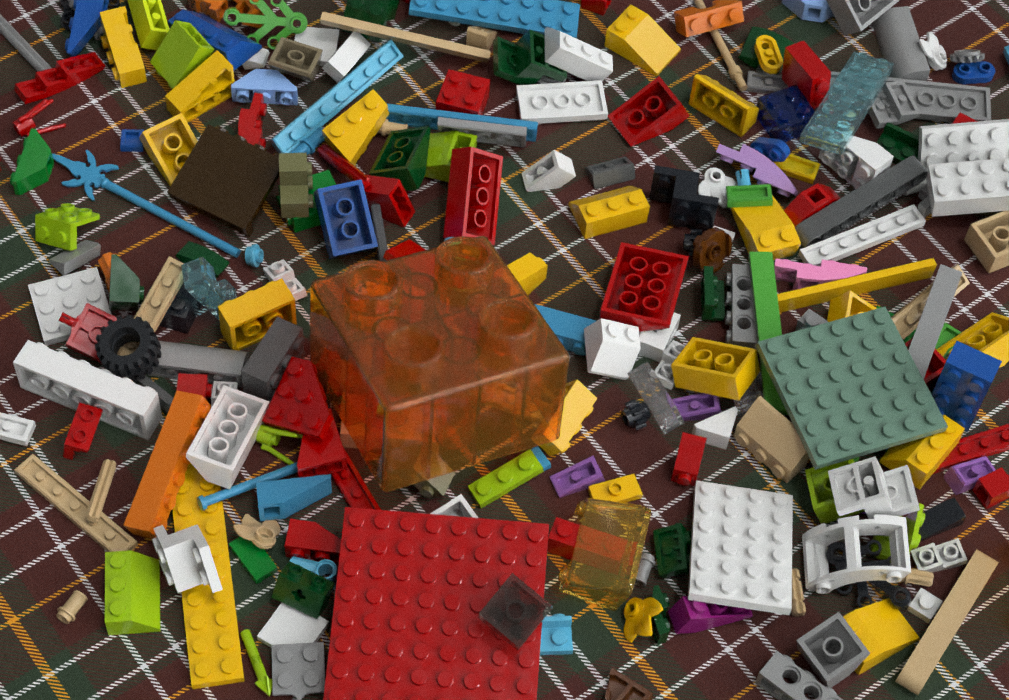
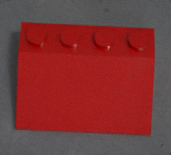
[600,242,689,331]

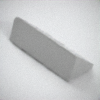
[49,240,101,276]

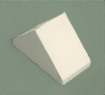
[692,406,738,450]

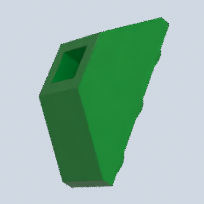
[10,128,54,196]

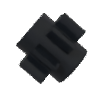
[683,229,702,256]
[621,399,651,431]

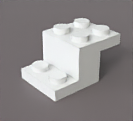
[828,456,920,519]
[152,524,223,593]

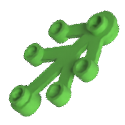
[223,0,308,50]

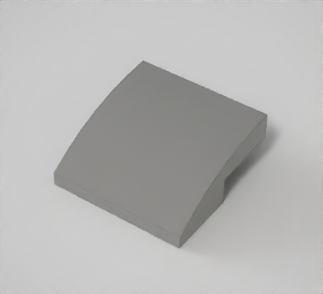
[860,81,921,129]

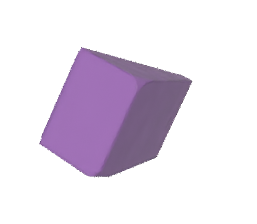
[670,393,722,422]
[550,456,605,498]
[944,456,996,495]

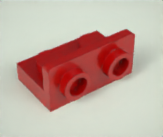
[63,402,103,460]

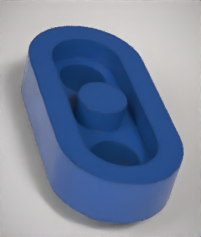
[952,61,995,84]
[750,137,790,162]

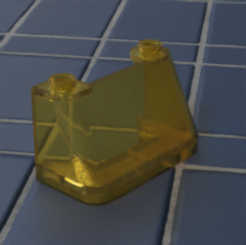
[558,498,651,611]

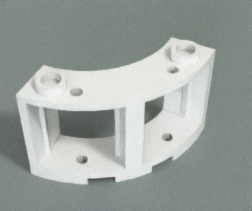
[802,515,911,594]

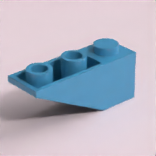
[256,474,332,521]

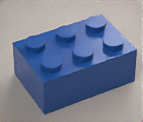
[313,179,378,259]

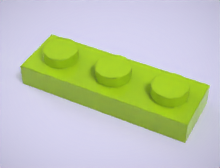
[468,449,544,508]

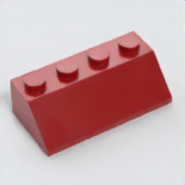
[443,147,503,245]

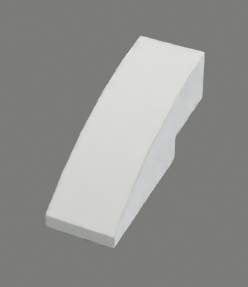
[322,32,371,83]

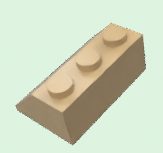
[734,396,809,483]

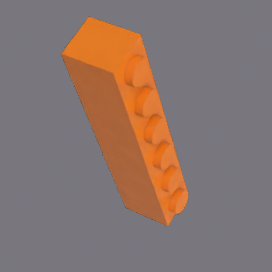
[123,391,211,539]

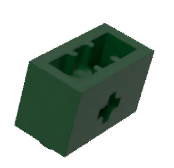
[272,561,335,619]

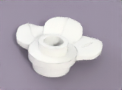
[918,32,947,71]
[698,167,738,208]

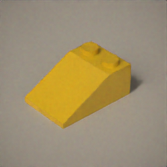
[604,4,681,77]
[139,113,198,186]
[730,195,801,261]
[843,598,920,675]

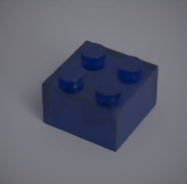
[757,85,818,142]

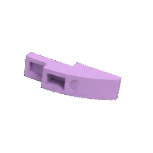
[716,144,798,197]

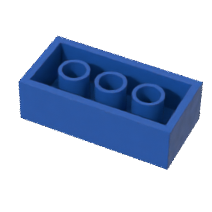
[931,341,1002,432]

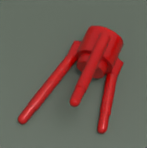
[12,99,66,138]

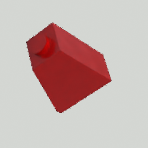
[364,175,416,227]
[297,408,347,478]

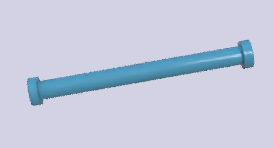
[197,462,297,511]

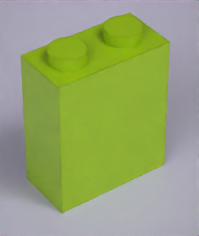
[150,20,215,89]

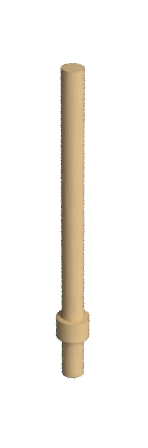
[693,0,748,91]

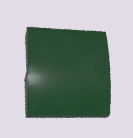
[738,26,794,75]

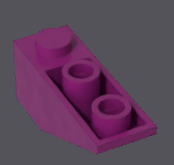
[668,596,753,634]

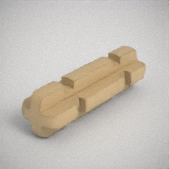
[791,568,806,617]

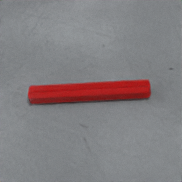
[317,144,372,189]

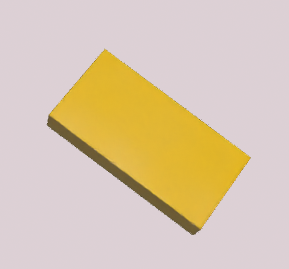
[774,154,821,185]

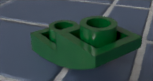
[175,241,230,280]
[651,585,670,645]

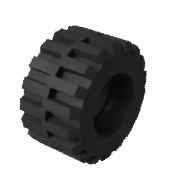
[95,315,162,382]

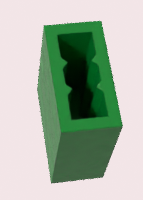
[276,170,336,233]

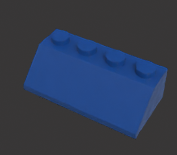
[167,9,262,70]

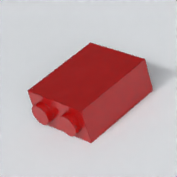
[782,40,831,111]

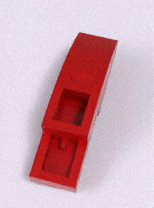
[238,93,267,148]

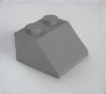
[796,612,870,688]

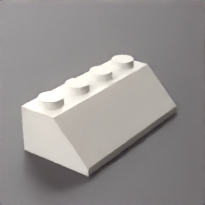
[186,385,269,489]

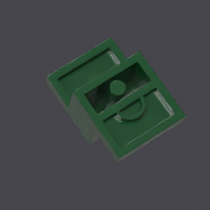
[340,0,400,43]
[493,29,567,85]

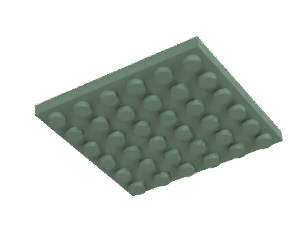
[755,307,948,470]

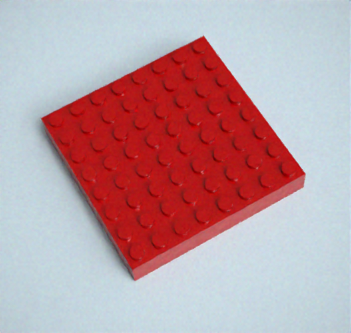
[323,507,549,700]

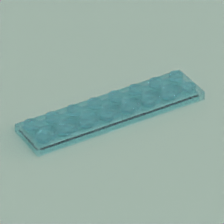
[799,52,894,155]

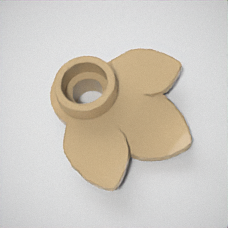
[233,514,281,549]

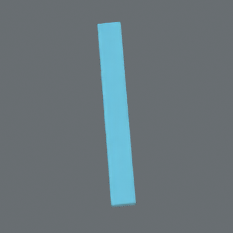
[269,39,404,153]

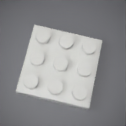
[28,267,112,346]

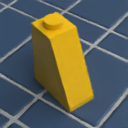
[493,253,548,312]

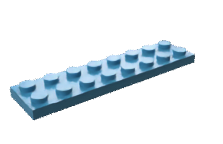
[408,0,580,39]

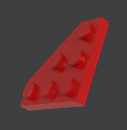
[262,357,334,440]

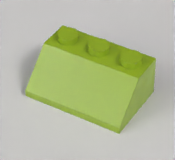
[105,550,161,635]

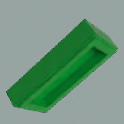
[229,537,278,584]

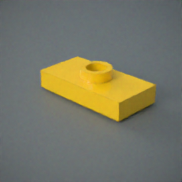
[588,474,643,511]

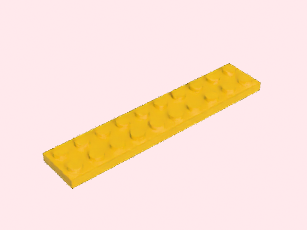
[172,463,245,689]

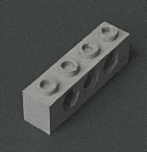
[725,264,758,354]
[755,651,843,700]

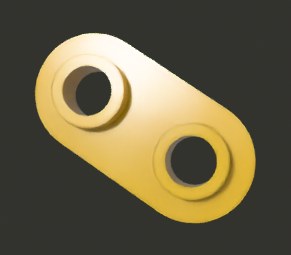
[754,35,783,74]

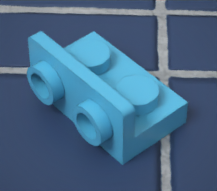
[540,614,573,655]

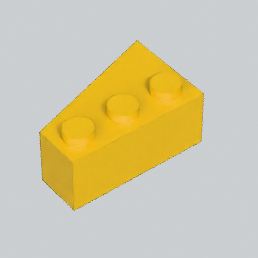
[322,89,389,166]

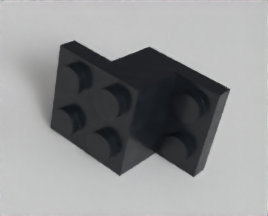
[649,165,719,231]

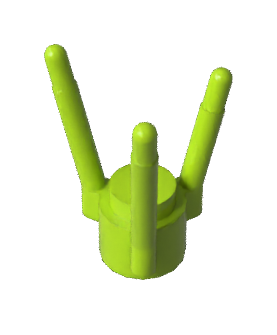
[256,424,303,465]

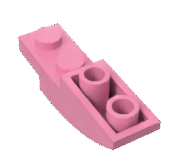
[774,258,867,290]

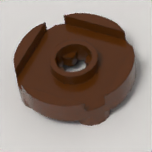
[693,227,732,273]

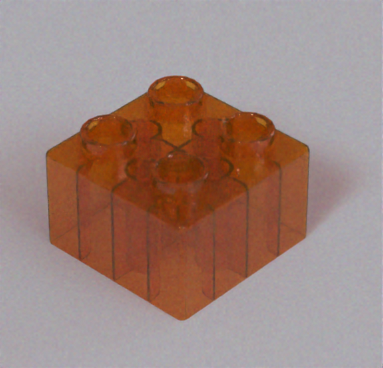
[310,236,570,492]

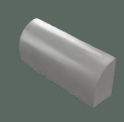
[872,6,930,81]
[148,341,249,387]

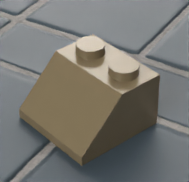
[268,37,323,82]

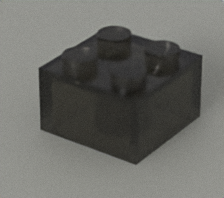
[478,573,553,650]

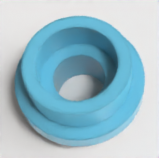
[245,244,264,267]

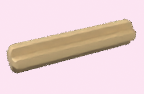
[86,459,116,523]

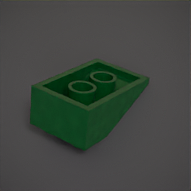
[369,126,431,191]

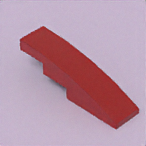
[14,52,105,104]

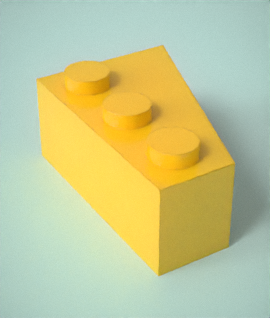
[100,6,147,88]
[165,50,235,123]

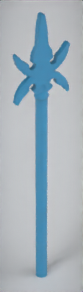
[52,150,241,258]

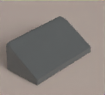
[585,156,636,189]

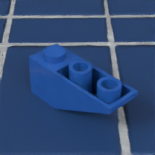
[65,0,109,57]

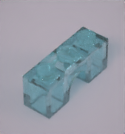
[181,257,237,320]

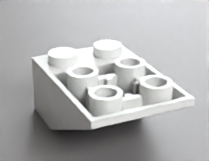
[818,128,894,189]

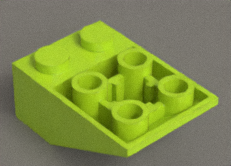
[425,131,477,182]

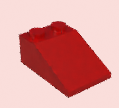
[608,76,690,147]

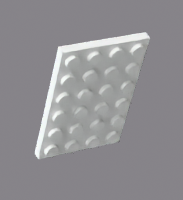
[688,480,793,615]

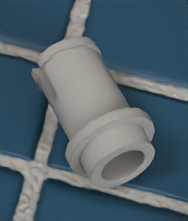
[631,553,656,587]

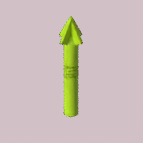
[240,629,272,696]

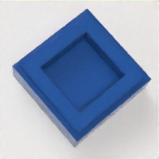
[120,129,144,152]

